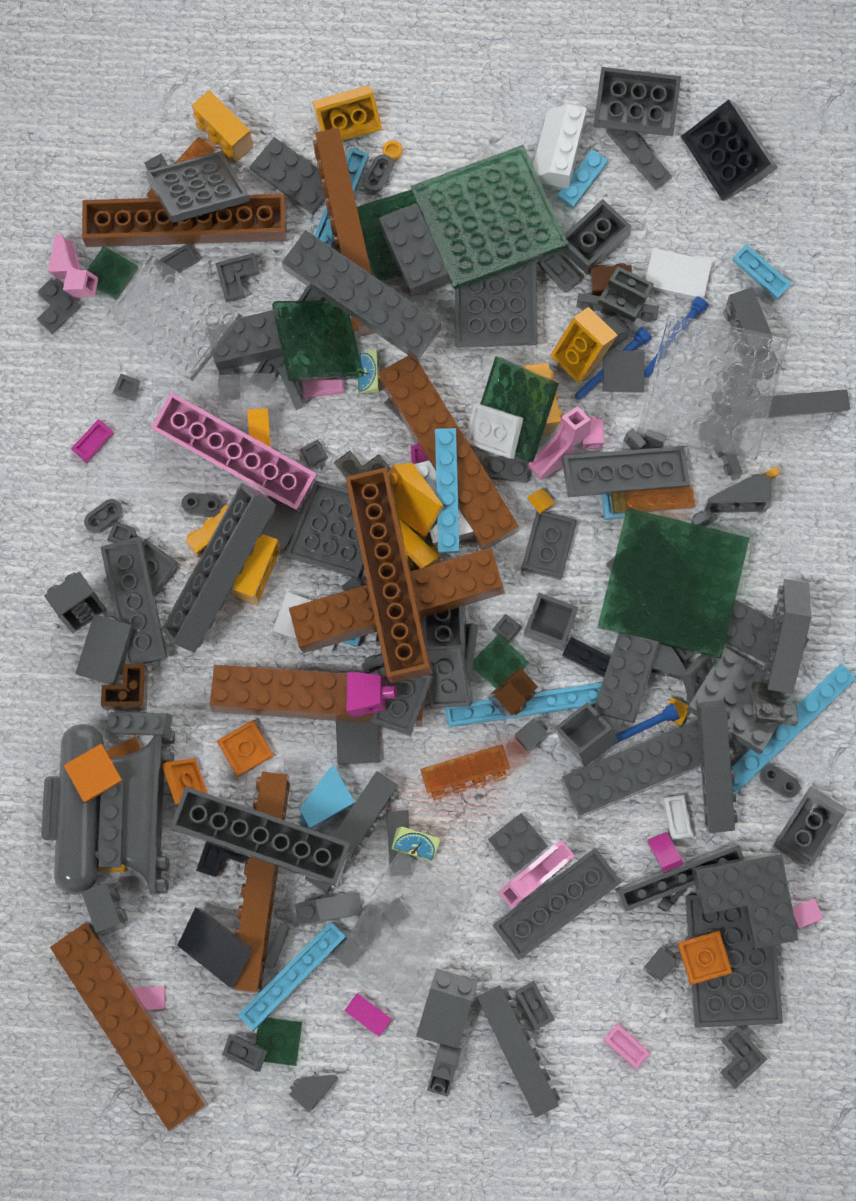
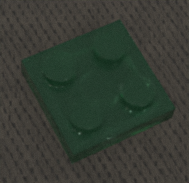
[87,246,138,301]
[473,634,529,689]
[255,1018,303,1066]

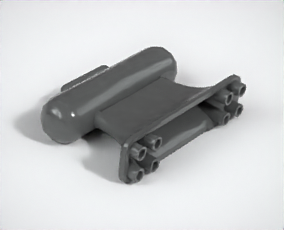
[41,724,175,897]

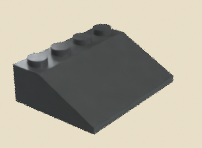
[593,67,681,137]

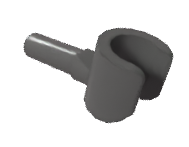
[657,890,685,912]

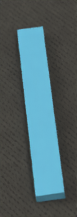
[445,683,602,728]

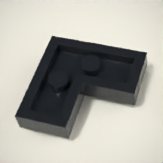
[196,842,247,878]

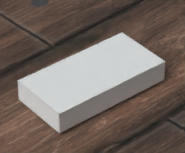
[663,794,693,841]

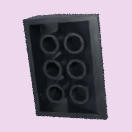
[681,99,778,201]

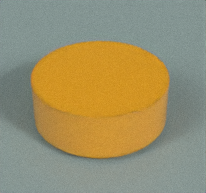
[382,140,403,162]
[763,466,781,480]

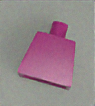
[346,672,397,717]

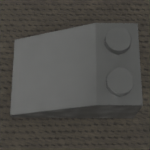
[703,474,771,513]
[421,605,466,654]
[774,786,847,867]
[416,968,478,1050]

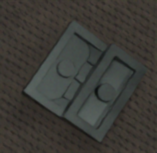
[598,266,654,322]

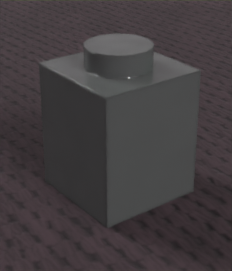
[514,718,548,753]
[643,947,678,982]

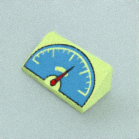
[357,350,379,394]
[392,827,440,861]

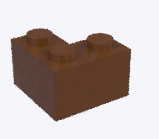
[101,664,148,710]
[487,668,538,716]

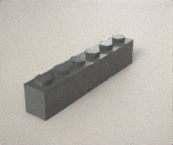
[696,700,738,833]
[305,771,399,894]
[615,843,744,912]
[477,985,561,1118]

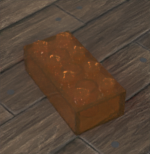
[420,744,510,801]

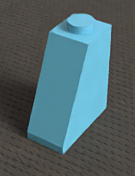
[299,765,355,830]

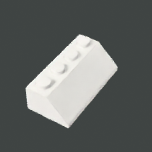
[529,104,587,189]

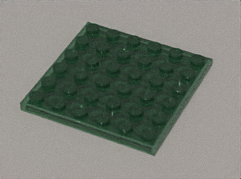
[411,145,569,290]
[597,507,750,659]

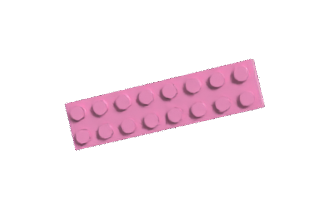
[151,392,318,510]

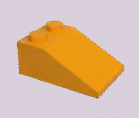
[389,463,444,537]

